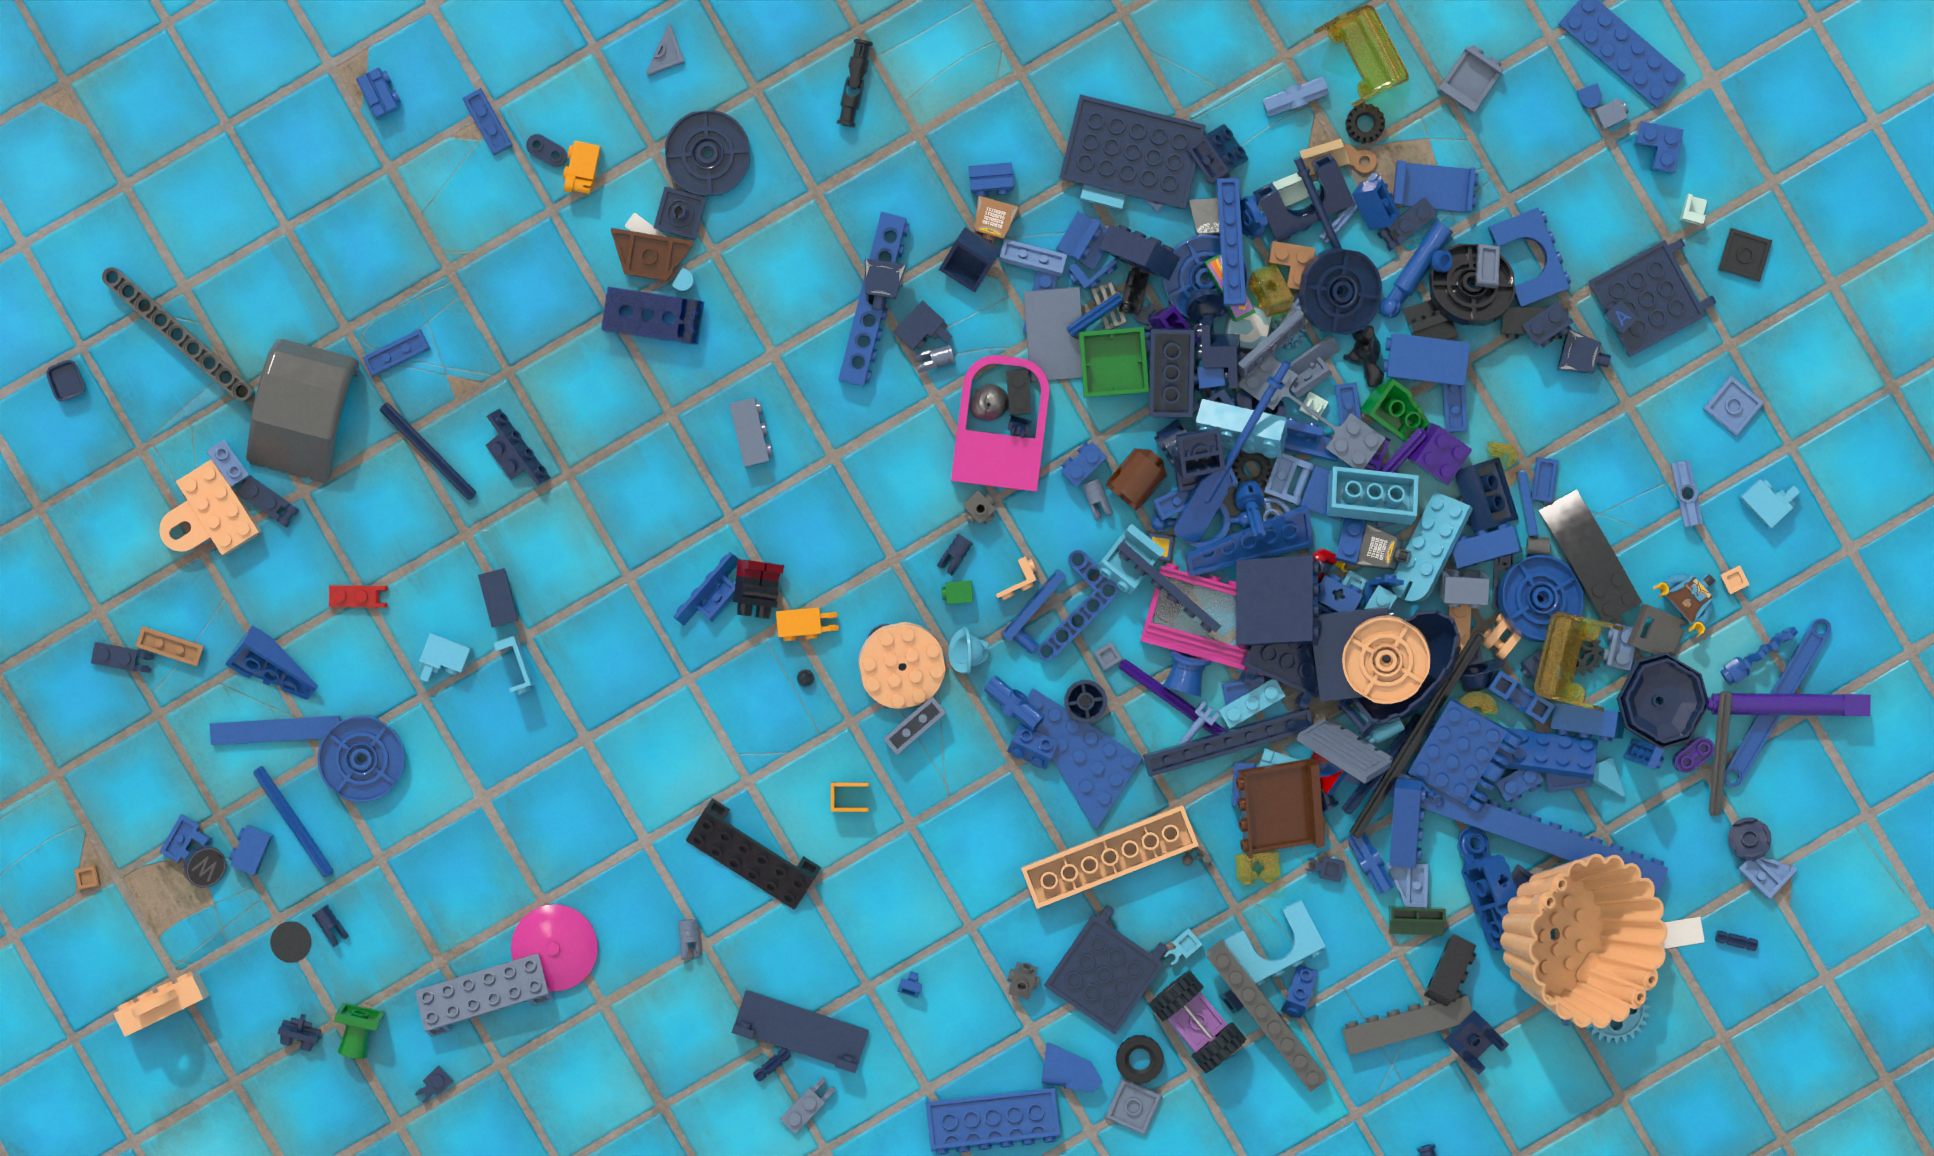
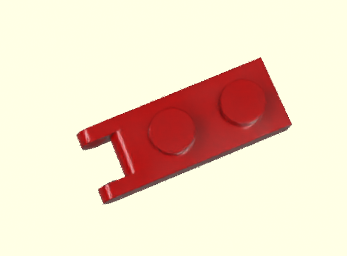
[329,585,388,608]

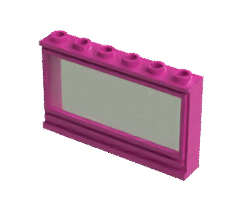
[1140,563,1265,676]

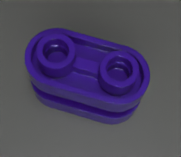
[1672,737,1715,773]

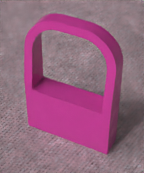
[951,355,1049,491]

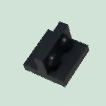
[1403,300,1458,340]

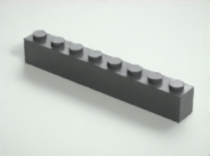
[1205,939,1328,1092]

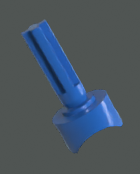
[1234,481,1266,541]

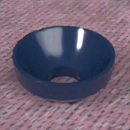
[1185,288,1224,322]

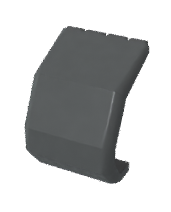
[246,339,359,483]

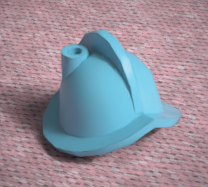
[948,626,988,674]

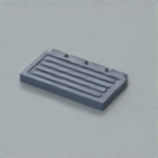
[1297,719,1393,783]

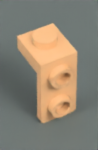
[995,556,1037,600]

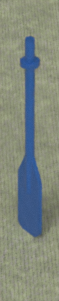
[1173,360,1291,542]

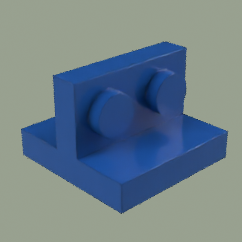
[1056,211,1108,270]

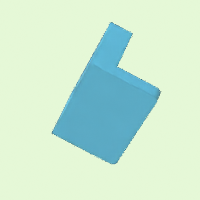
[1080,185,1125,211]

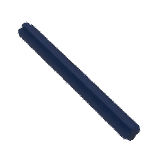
[380,403,476,500]
[1342,714,1421,815]

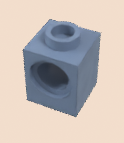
[1593,98,1629,131]

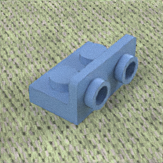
[207,440,249,487]
[1602,623,1636,671]

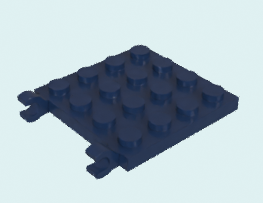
[1588,238,1716,357]
[1239,604,1335,710]
[1044,905,1168,1035]

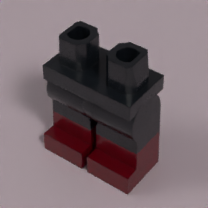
[733,559,784,619]

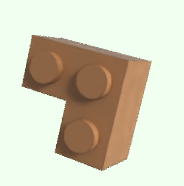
[1268,241,1315,291]

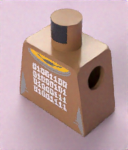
[975,196,1018,244]

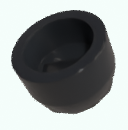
[797,669,814,687]

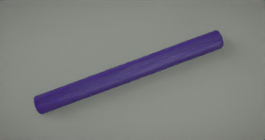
[1119,659,1227,735]

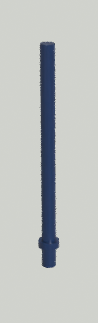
[1294,156,1342,249]

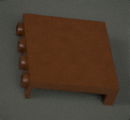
[1236,758,1325,859]

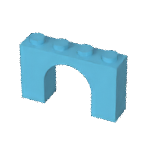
[1224,899,1326,986]

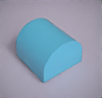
[672,268,695,292]

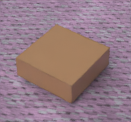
[74,865,101,890]

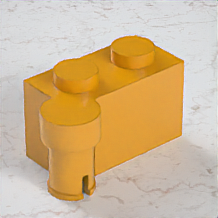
[563,141,601,195]

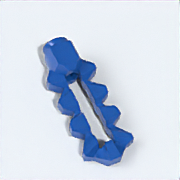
[1720,626,1798,685]

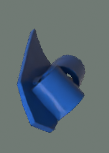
[1042,1042,1103,1092]

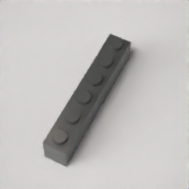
[1341,992,1472,1055]

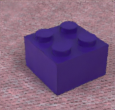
[1408,423,1472,485]

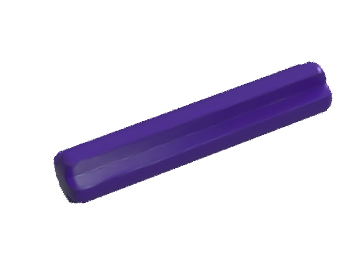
[1379,428,1427,473]

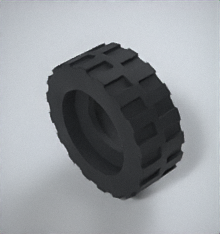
[1116,1035,1164,1084]

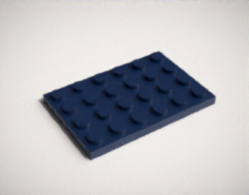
[1059,94,1206,210]

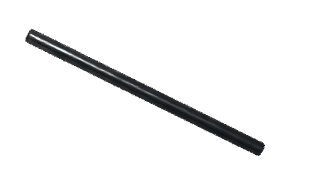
[1349,632,1484,839]

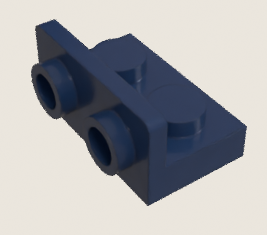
[1521,301,1573,348]

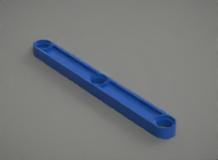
[1724,618,1831,787]

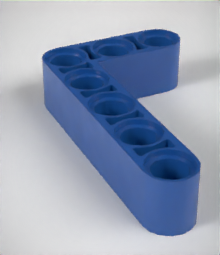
[1037,550,1118,661]

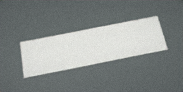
[1662,917,1705,949]

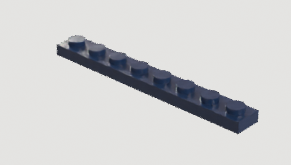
[1143,708,1313,777]

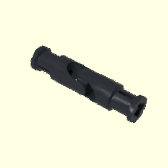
[836,39,873,128]

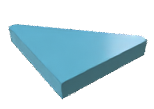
[1592,758,1625,797]

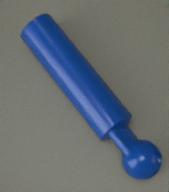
[1380,221,1453,318]

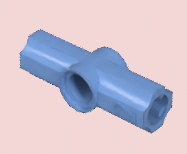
[1262,77,1329,118]
[1671,460,1703,527]

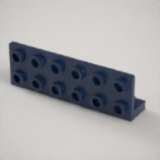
[731,990,869,1073]

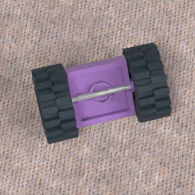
[1148,970,1247,1074]

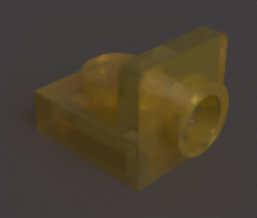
[1486,441,1518,467]

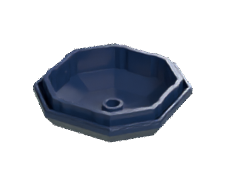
[1616,652,1708,749]

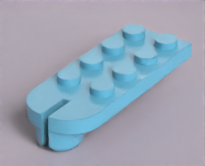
[1392,491,1473,605]

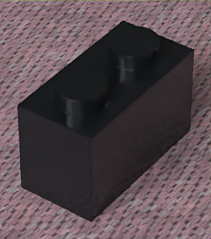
[1006,370,1031,416]

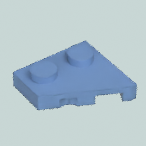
[1737,856,1798,899]
[1387,862,1429,908]

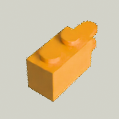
[776,608,839,641]

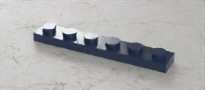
[1117,541,1221,633]

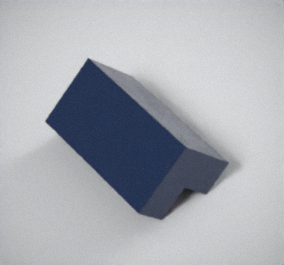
[478,568,519,627]

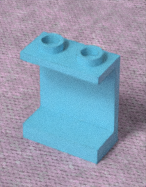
[493,636,535,695]

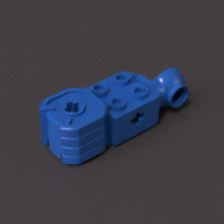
[1457,827,1517,951]

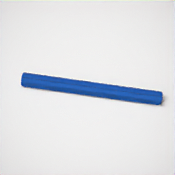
[253,766,333,877]

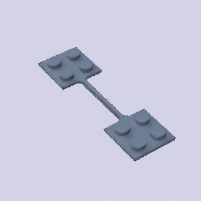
[1238,356,1385,470]

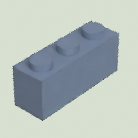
[729,398,773,467]
[883,696,947,755]

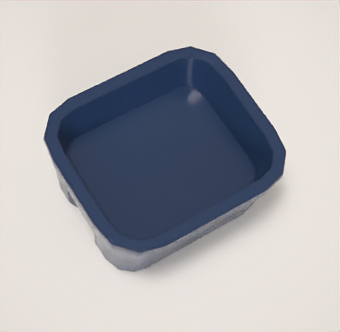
[46,360,85,402]

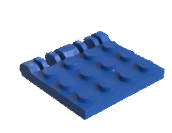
[1408,698,1523,812]

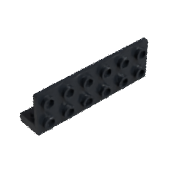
[686,798,821,909]

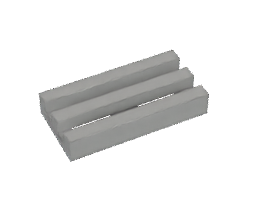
[1091,282,1127,330]

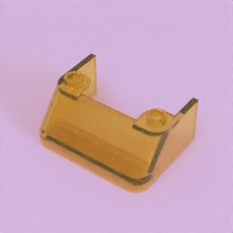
[1314,5,1409,108]
[1534,612,1624,712]

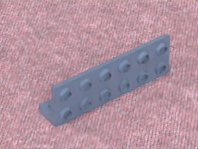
[415,954,554,1037]

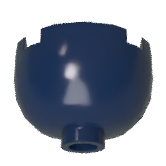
[1064,680,1107,723]

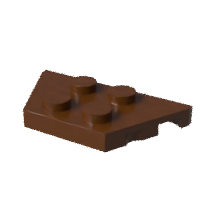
[611,228,694,281]

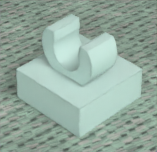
[1299,391,1328,421]

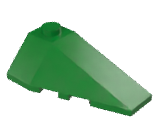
[1360,378,1430,442]

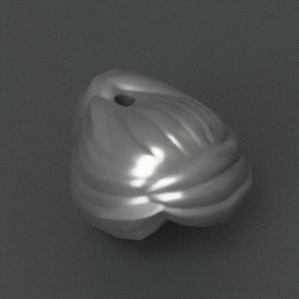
[970,384,1009,421]

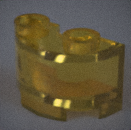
[1457,691,1499,714]

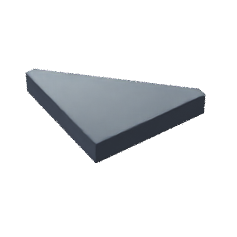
[646,24,685,76]

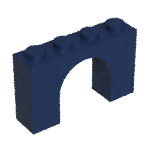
[1253,153,1354,242]

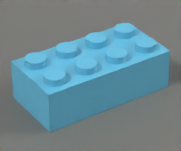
[1196,399,1288,458]
[1327,466,1419,525]

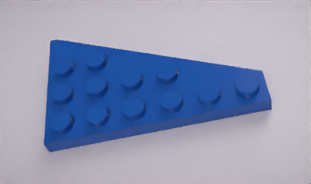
[1027,688,1142,829]

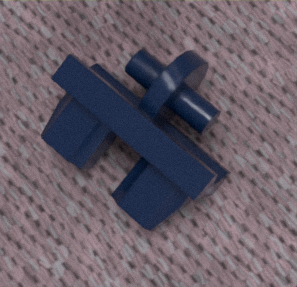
[278,1014,321,1051]

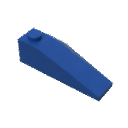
[225,625,318,699]

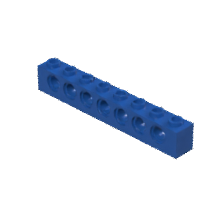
[838,212,910,387]

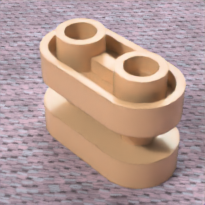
[1482,613,1521,660]

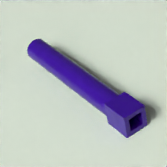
[1707,693,1871,716]

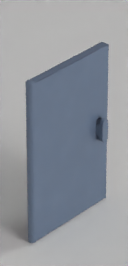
[1023,287,1083,382]

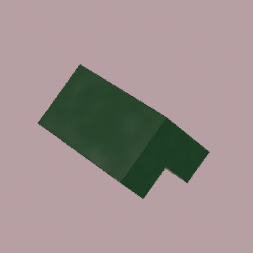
[1388,906,1446,935]

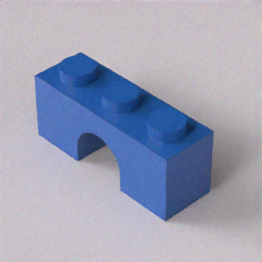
[1486,670,1555,724]

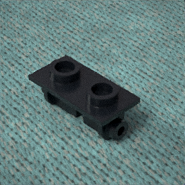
[1119,268,1149,314]

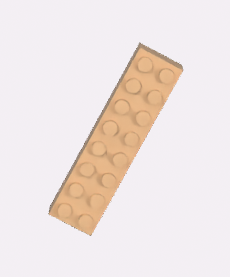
[1021,805,1199,909]

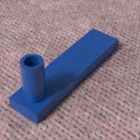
[1152,468,1238,520]
[1001,569,1066,654]
[1623,738,1664,770]

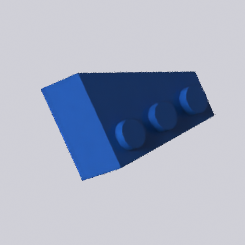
[1551,703,1624,742]

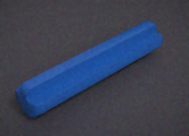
[1066,293,1123,337]

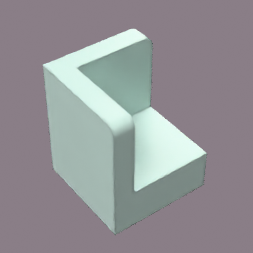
[1680,194,1707,226]

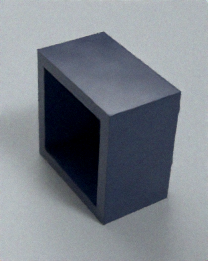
[939,227,1001,293]

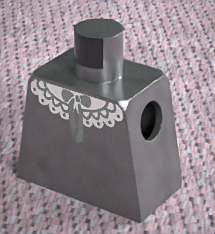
[1189,198,1219,236]

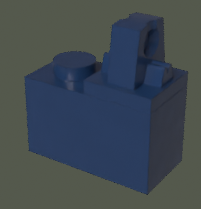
[893,300,953,351]

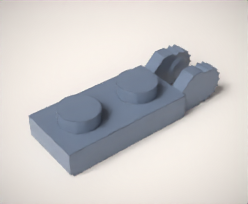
[780,1077,836,1134]

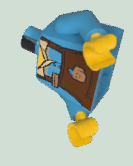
[1653,573,1716,638]

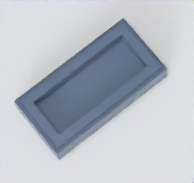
[1476,244,1500,288]

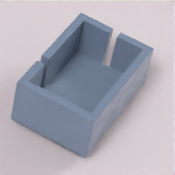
[1439,569,1490,608]

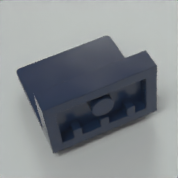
[1187,124,1248,184]

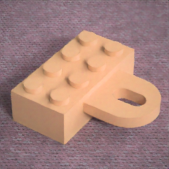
[159,460,262,555]
[114,971,210,1037]

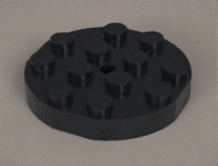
[1429,244,1515,326]

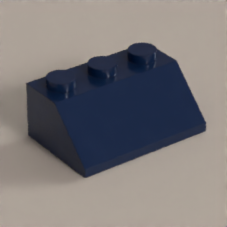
[1455,457,1519,533]

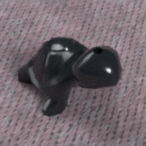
[1343,325,1384,388]

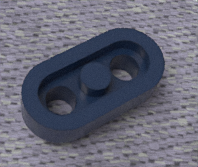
[526,134,567,167]

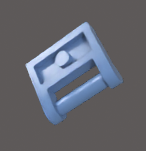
[1264,453,1315,506]

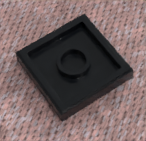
[1717,228,1772,282]

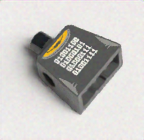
[1356,525,1411,570]

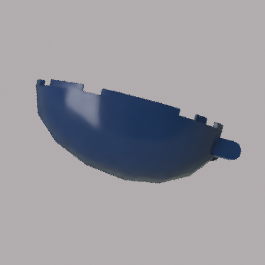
[1337,610,1461,737]

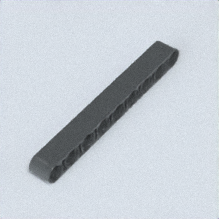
[102,267,254,402]

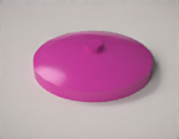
[511,904,598,991]

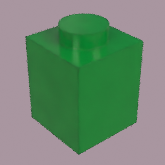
[941,580,973,604]

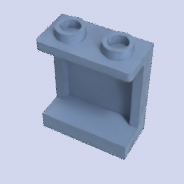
[1437,45,1504,115]

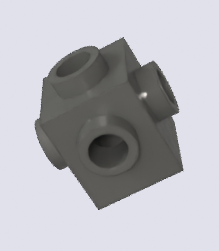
[962,490,996,524]
[1007,962,1040,1000]

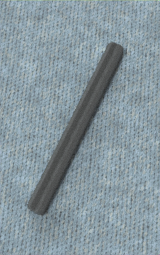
[1709,691,1732,816]

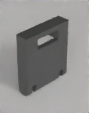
[1627,604,1687,655]

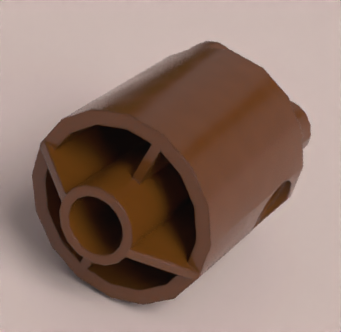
[1105,448,1168,511]

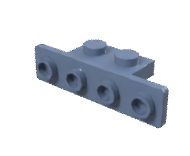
[1289,335,1340,399]

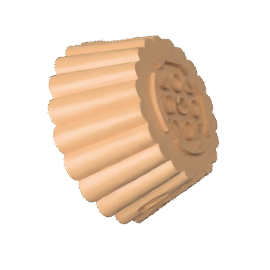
[1500,854,1668,1028]

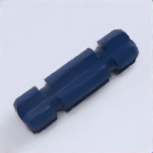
[1715,931,1758,951]
[753,1048,791,1082]

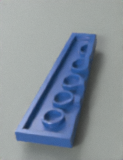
[1185,505,1313,576]

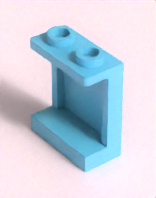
[1096,524,1165,594]

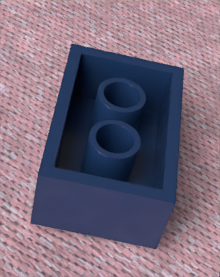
[1099,225,1180,281]

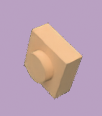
[1720,565,1750,594]

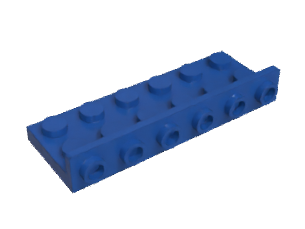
[926,1088,1060,1155]

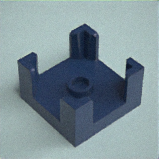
[1444,1010,1509,1075]

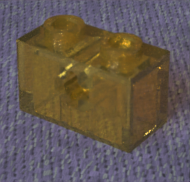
[1249,264,1295,317]
[1234,851,1281,884]

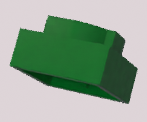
[1078,327,1149,398]

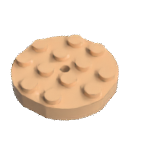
[1342,615,1430,704]
[858,622,945,709]

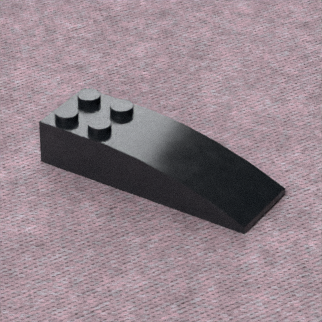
[1539,490,1642,624]

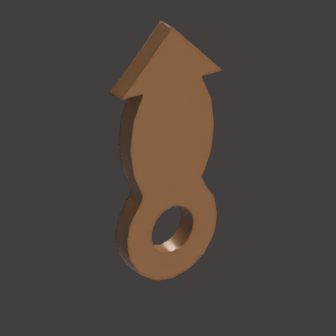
[1330,139,1377,173]

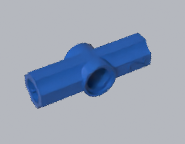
[984,676,1045,732]
[1347,832,1395,895]

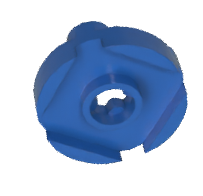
[1240,195,1268,240]

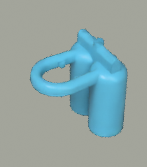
[1359,710,1405,743]

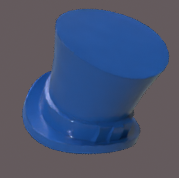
[1162,650,1212,697]

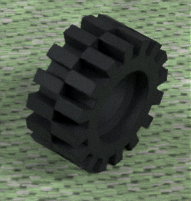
[1345,103,1385,144]
[1232,451,1272,489]

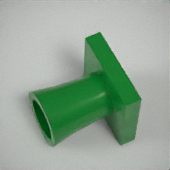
[334,1003,385,1059]

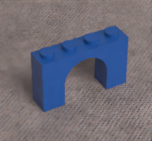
[1488,208,1571,308]

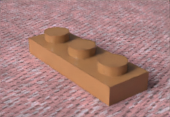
[135,626,205,666]

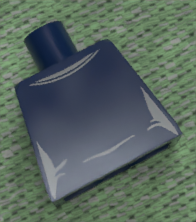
[865,259,906,311]
[1557,330,1611,373]

